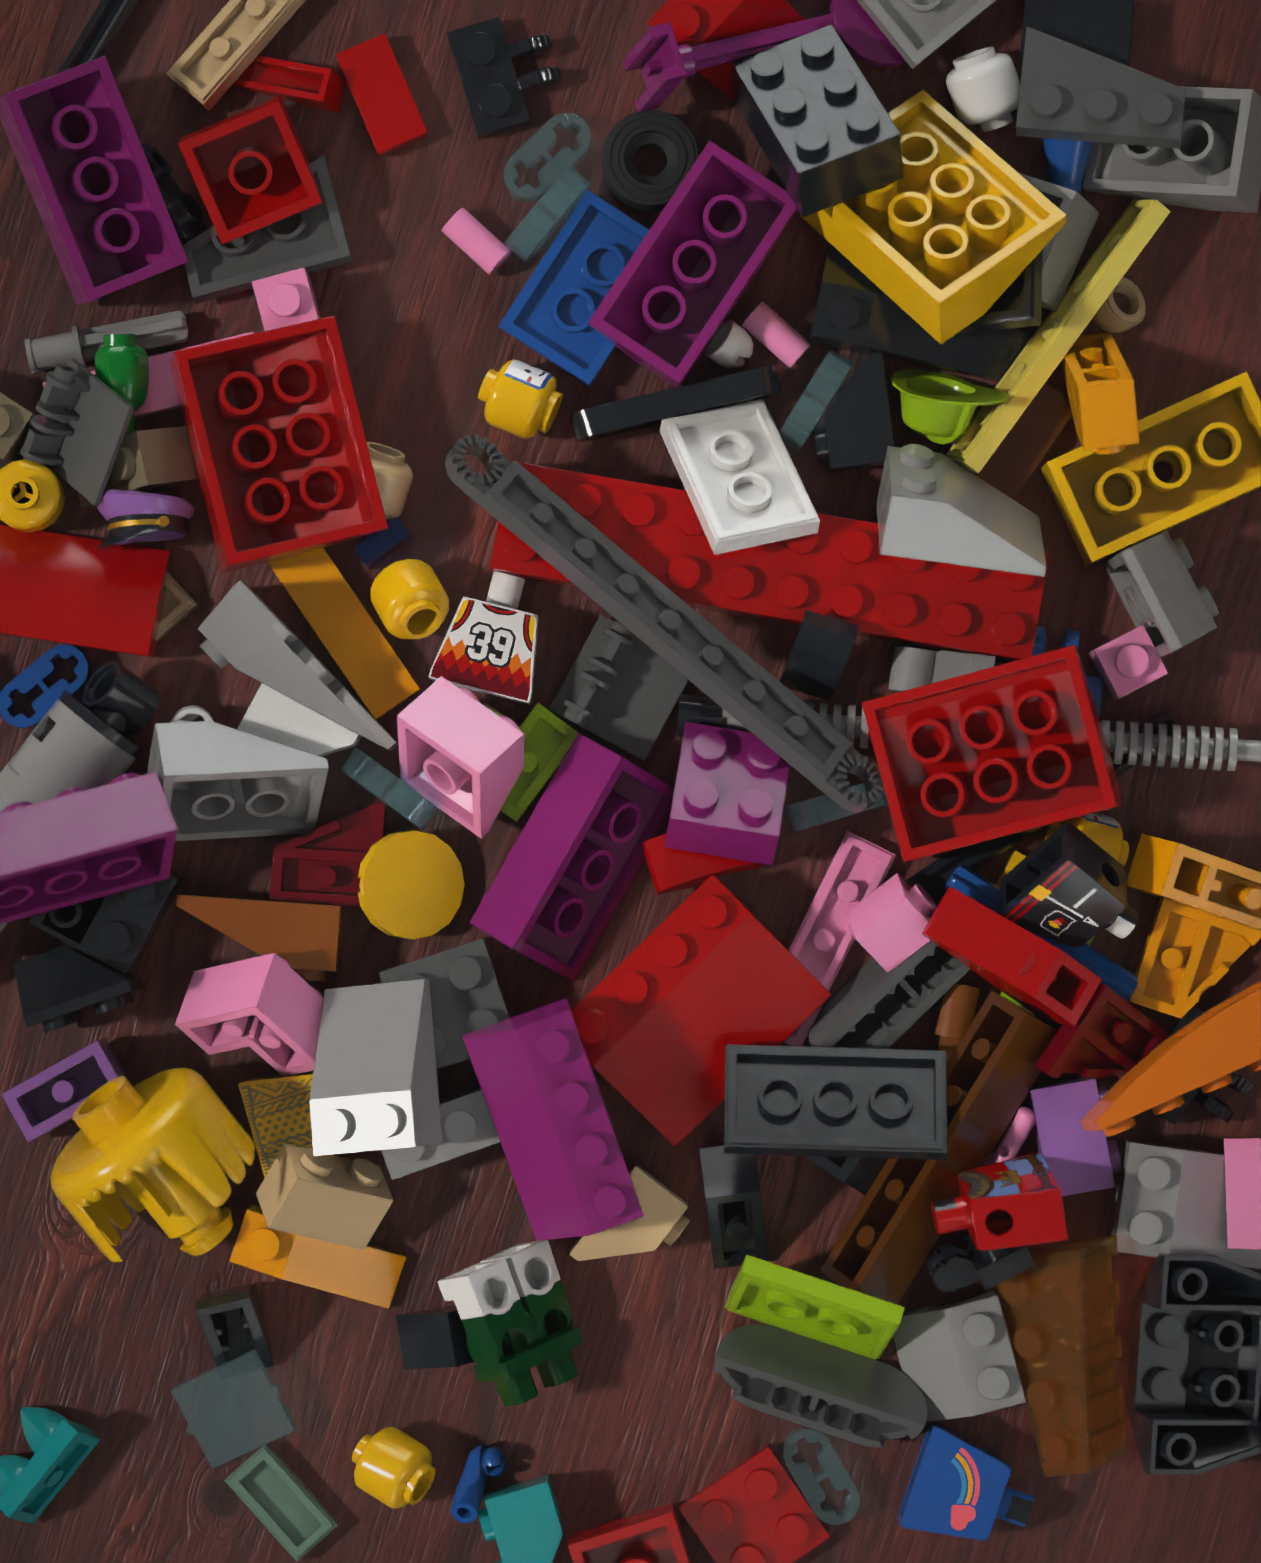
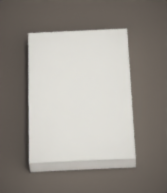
[660,399,820,555]

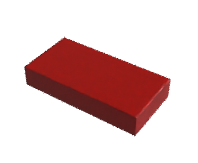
[335,33,429,156]

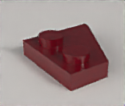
[269,803,386,907]
[1034,983,1170,1079]

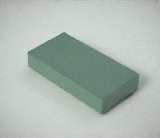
[224,1442,339,1562]

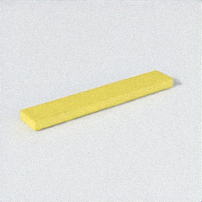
[946,199,1171,474]

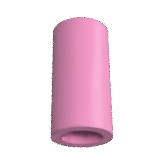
[442,207,511,275]
[742,301,812,369]

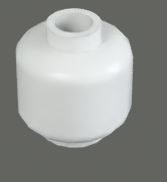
[946,46,1021,132]

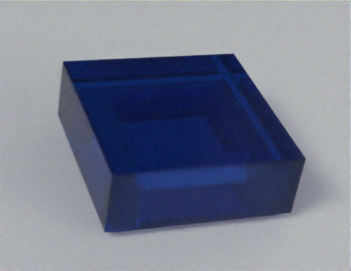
[355,517,412,569]

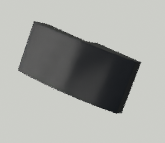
[779,610,858,701]

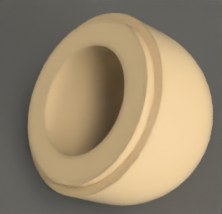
[1092,277,1146,333]

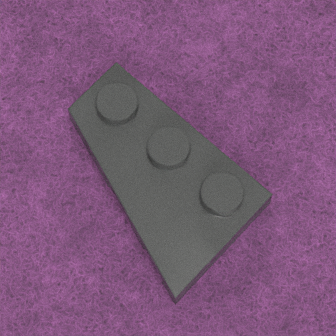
[1016,27,1186,149]
[182,155,353,304]

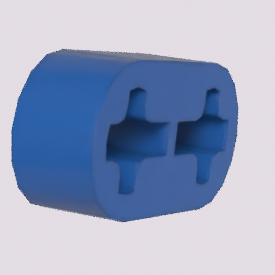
[0,644,92,729]

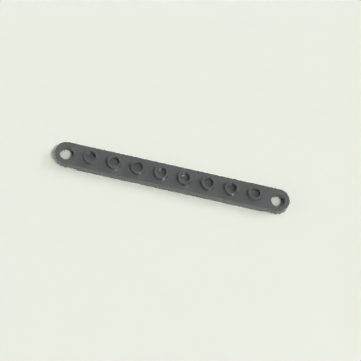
[445,434,884,812]

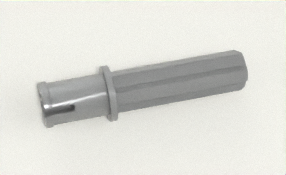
[25,311,189,374]

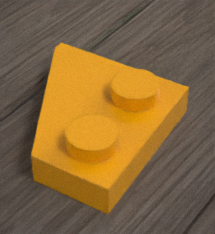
[1127,898,1261,1019]

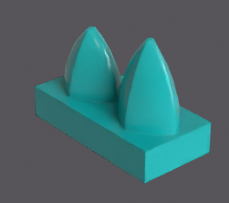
[0,1407,101,1524]

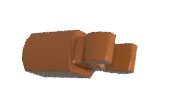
[934,983,980,1064]

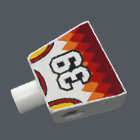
[428,571,539,705]

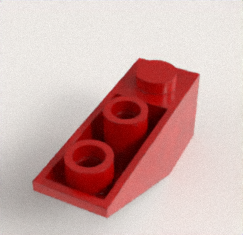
[921,887,1102,1026]

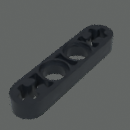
[570,366,782,442]

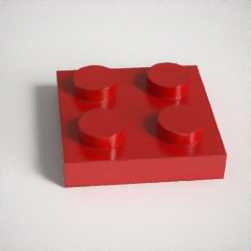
[678,1444,830,1563]

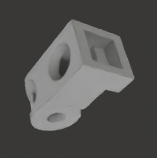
[888,646,996,692]

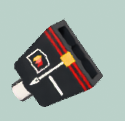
[1001,821,1138,948]

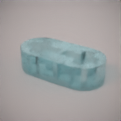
[503,112,591,203]
[505,167,592,262]
[779,349,854,451]
[339,748,438,831]
[784,783,888,833]
[783,1426,860,1525]

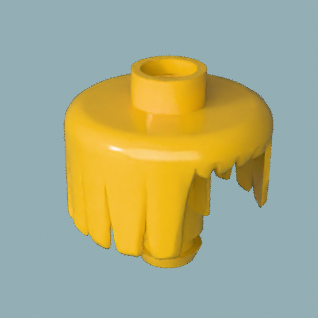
[50,1067,255,1263]

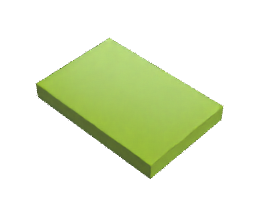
[724,1255,905,1360]

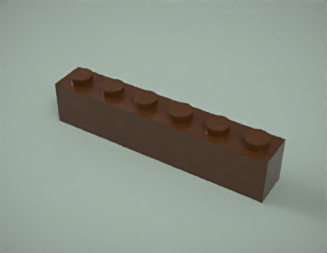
[820,990,1058,1305]

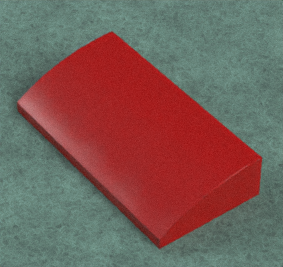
[0,524,171,659]

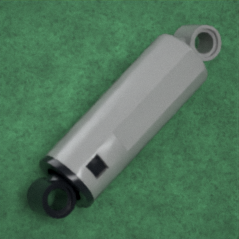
[0,660,160,933]

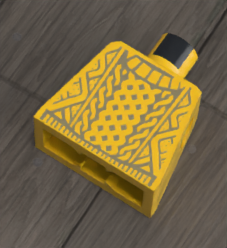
[238,1072,313,1177]

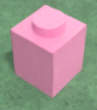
[252,267,321,331]
[1088,625,1168,701]
[847,873,937,973]

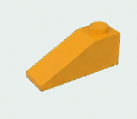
[1061,332,1139,454]
[1127,834,1261,930]
[229,1204,407,1309]

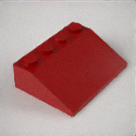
[169,315,388,573]
[862,645,1124,862]
[571,874,832,1147]

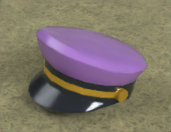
[97,489,195,550]

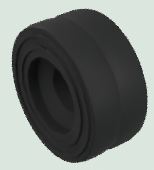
[602,110,700,212]

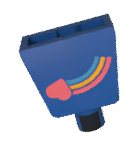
[897,1421,1034,1541]

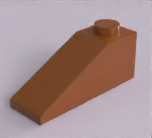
[176,894,344,981]

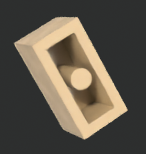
[256,1144,393,1250]

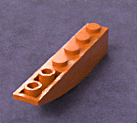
[1080,981,1261,1137]

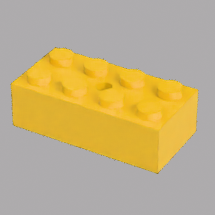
[1041,371,1261,566]

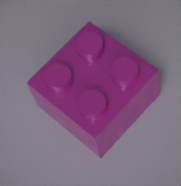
[665,722,790,865]

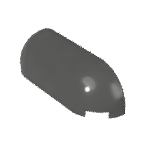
[809,895,976,1049]
[714,1324,927,1448]

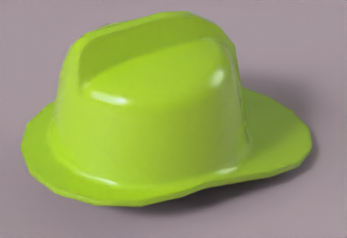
[890,369,1009,445]

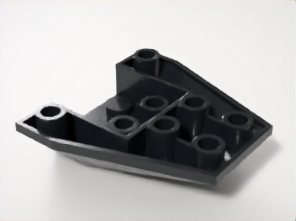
[1126,1253,1261,1475]

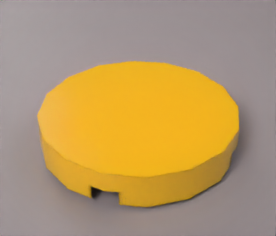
[358,830,465,940]

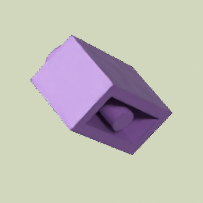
[1,1038,131,1142]
[1027,1077,1122,1196]

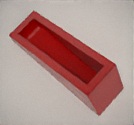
[233,55,347,114]

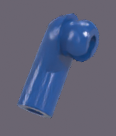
[450,1444,506,1523]

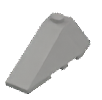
[198,580,398,751]

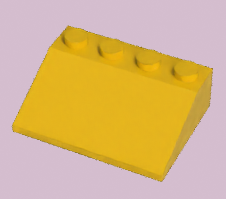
[800,90,1067,344]

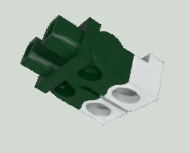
[437,1240,584,1407]

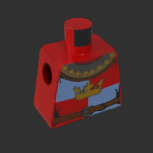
[931,1152,1068,1251]

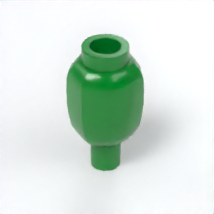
[95,334,149,434]

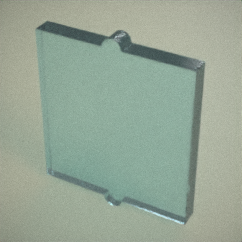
[171,1349,297,1469]

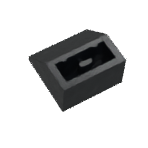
[29,870,184,975]

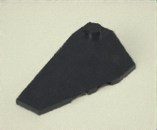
[809,243,1032,382]

